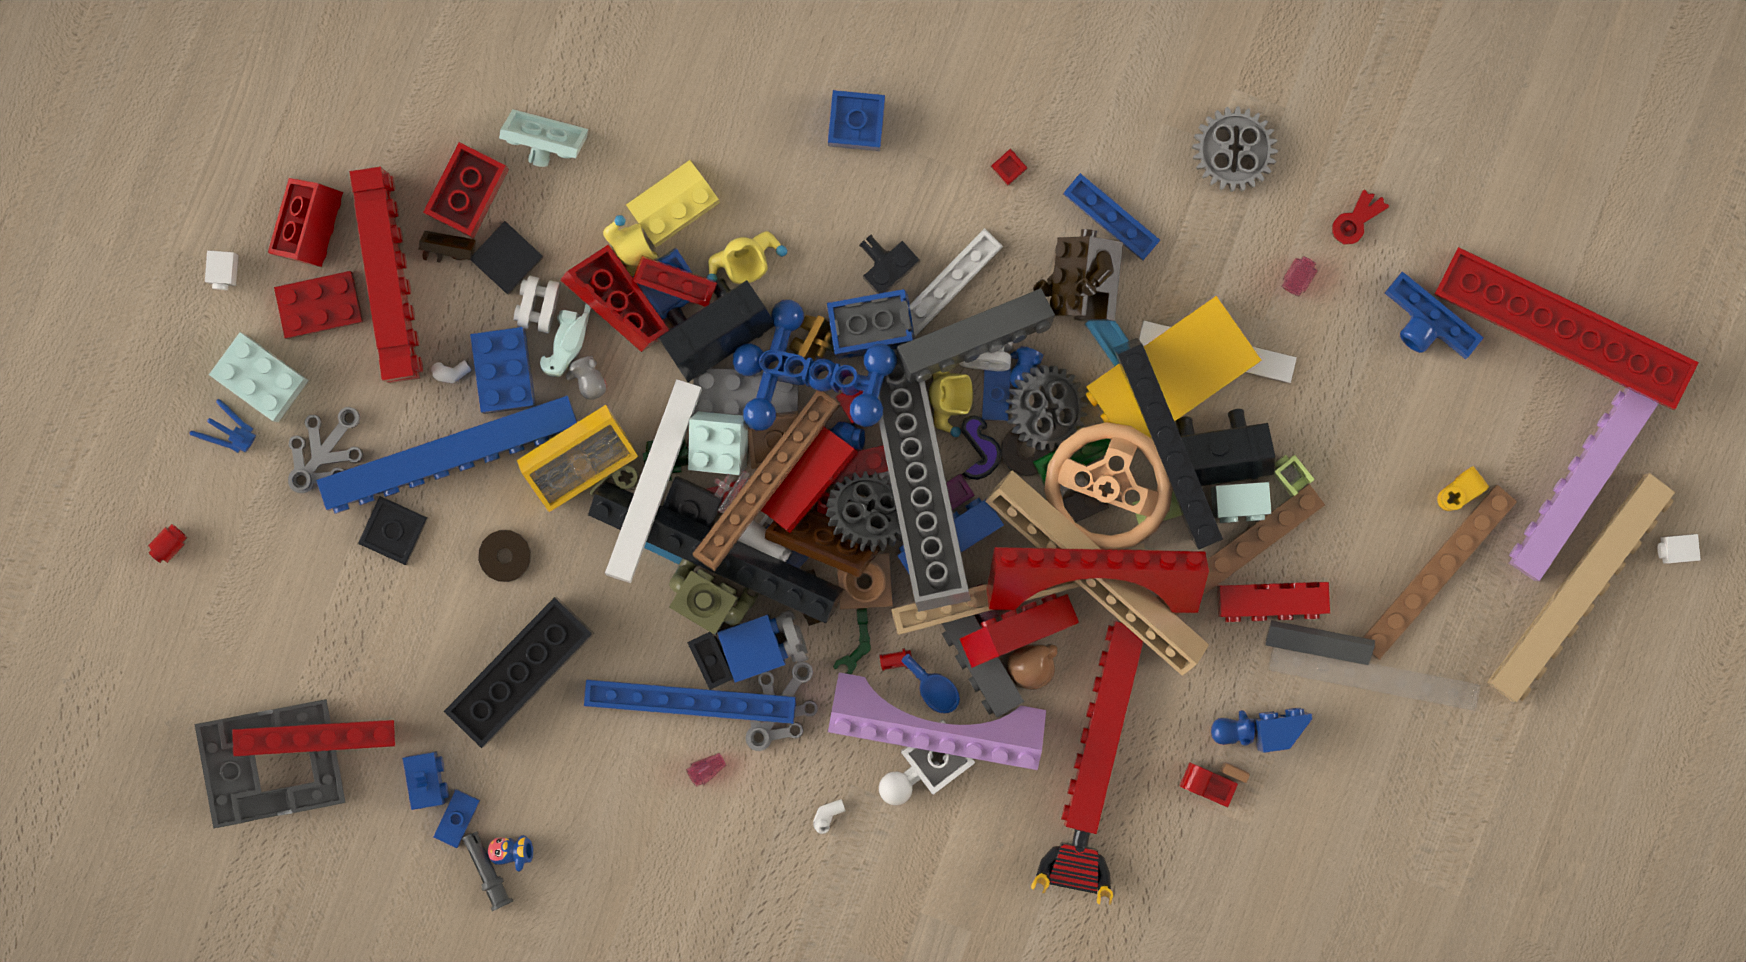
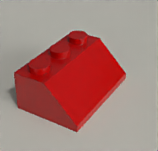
[268,178,343,267]

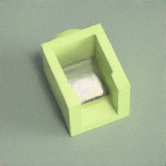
[1274,455,1315,497]

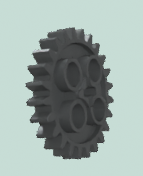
[1006,365,1088,451]
[826,471,902,552]

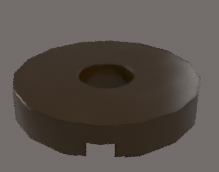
[1001,426,1053,476]
[478,530,531,582]

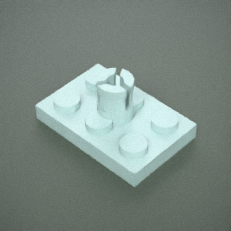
[499,109,588,167]

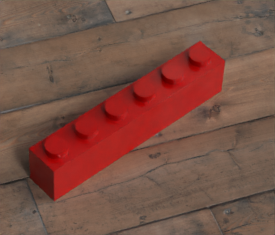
[232,720,395,756]

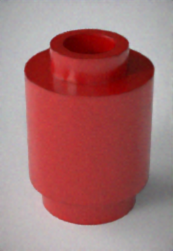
[148,524,187,563]

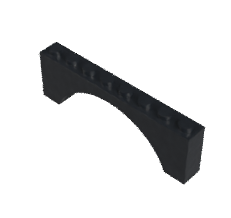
[1113,338,1223,550]

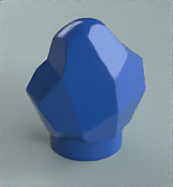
[830,422,865,450]

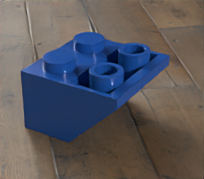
[1254,708,1312,753]

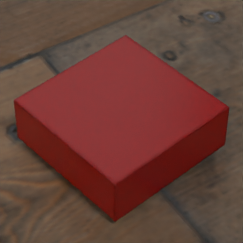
[991,148,1028,186]

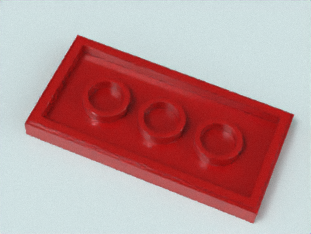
[761,427,857,533]

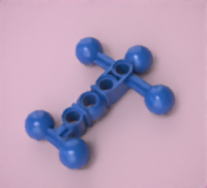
[733,299,897,431]

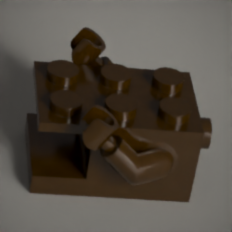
[1033,229,1123,321]

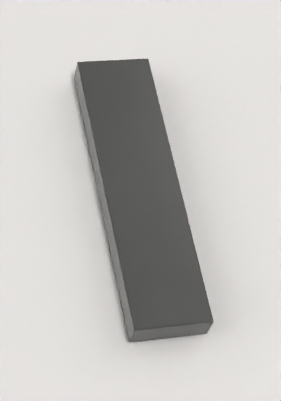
[1265,620,1375,665]

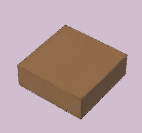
[1220,762,1250,783]

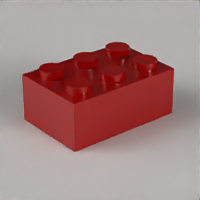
[423,142,509,239]

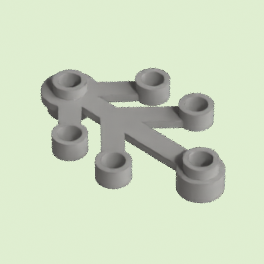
[288,407,363,493]
[746,662,818,751]

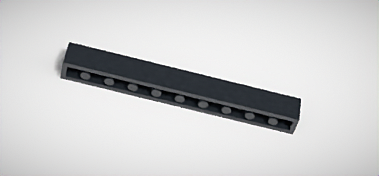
[588,481,844,623]

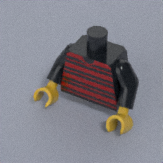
[1031,829,1113,905]

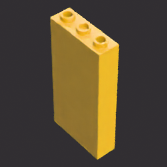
[1085,296,1262,438]

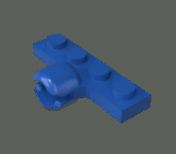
[1385,271,1483,359]

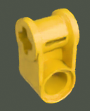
[1437,466,1489,511]

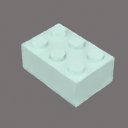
[209,332,309,422]

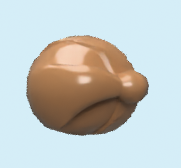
[1007,644,1058,690]

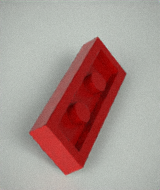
[633,256,717,307]

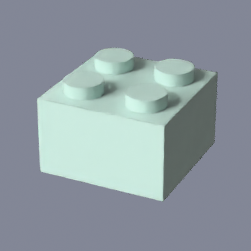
[688,411,748,475]
[1211,482,1271,523]

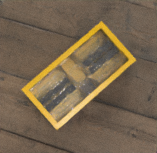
[517,405,638,512]

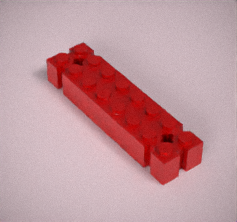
[349,166,423,384]

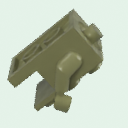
[669,558,758,635]

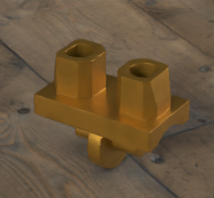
[789,315,834,361]

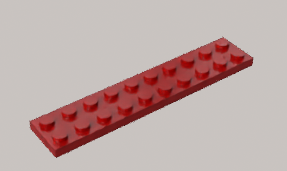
[1434,247,1699,410]

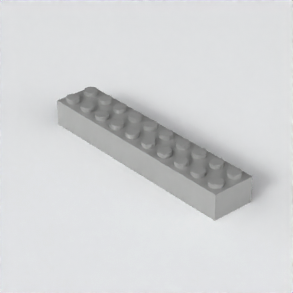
[878,349,971,612]

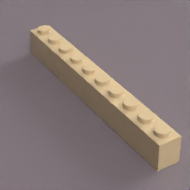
[985,470,1209,676]
[1487,473,1675,702]

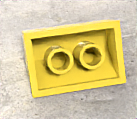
[626,160,720,248]

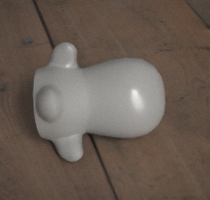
[566,356,607,400]

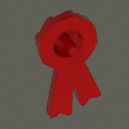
[1332,189,1389,245]

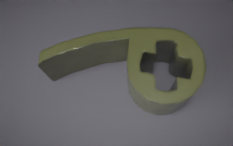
[590,465,639,496]

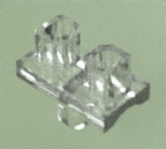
[714,470,751,513]

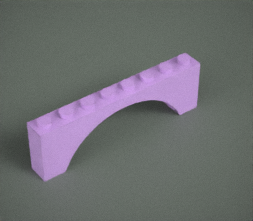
[828,673,1046,770]

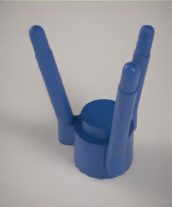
[190,399,256,453]

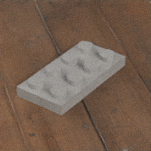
[693,368,799,416]

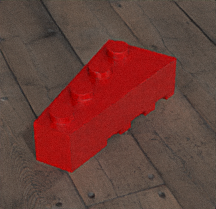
[560,244,669,352]
[960,593,1079,668]

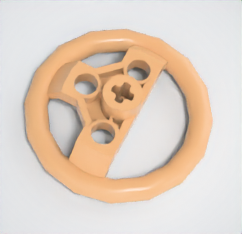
[1044,422,1173,550]

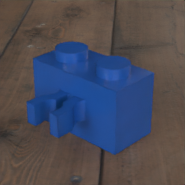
[402,751,449,810]

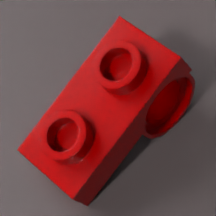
[1179,762,1238,808]

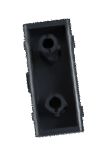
[658,278,774,382]
[1176,408,1275,486]

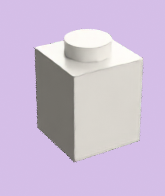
[205,251,238,290]
[1657,534,1701,563]

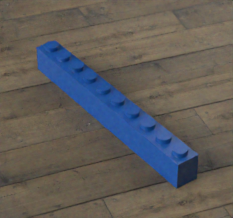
[316,395,577,514]

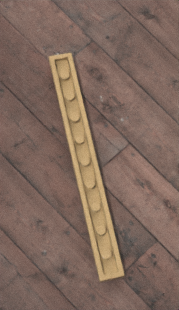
[891,542,1145,635]

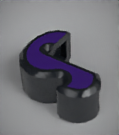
[960,415,1002,480]

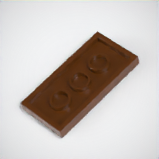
[765,509,880,577]

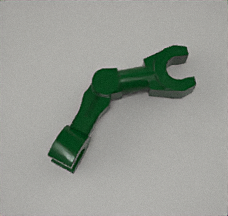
[833,608,871,675]

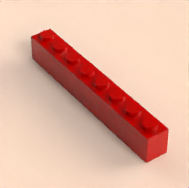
[1061,621,1144,834]

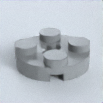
[776,610,809,663]

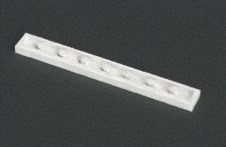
[605,379,702,583]

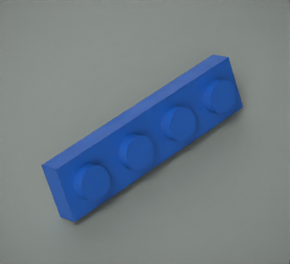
[1063,173,1160,261]

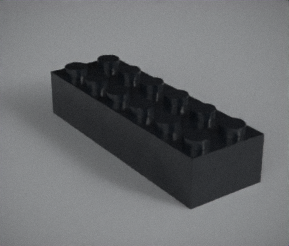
[443,597,595,748]

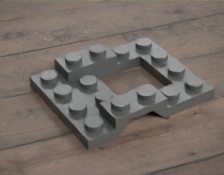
[194,699,346,829]

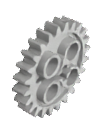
[1192,106,1278,192]

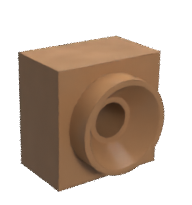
[837,553,893,610]

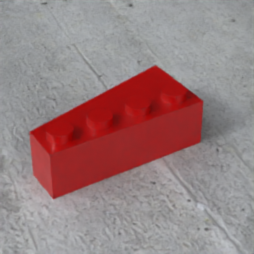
[1217,582,1330,622]

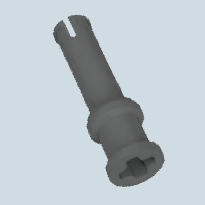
[462,831,513,911]

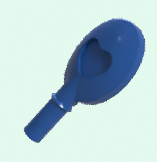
[901,654,960,713]

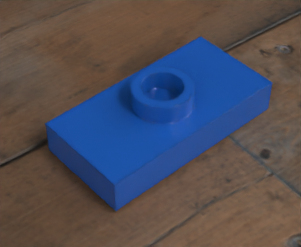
[982,368,1011,421]
[433,789,480,848]

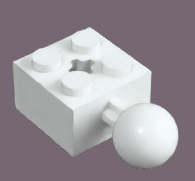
[879,719,975,805]

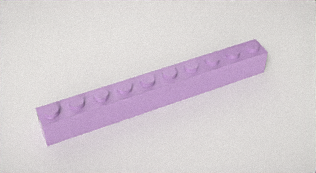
[1509,388,1659,581]

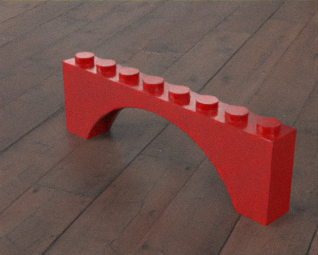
[986,547,1209,613]

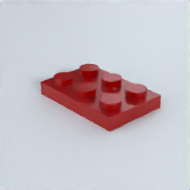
[274,271,363,339]

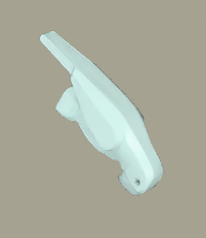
[540,304,591,377]

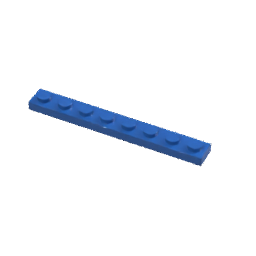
[584,679,796,724]

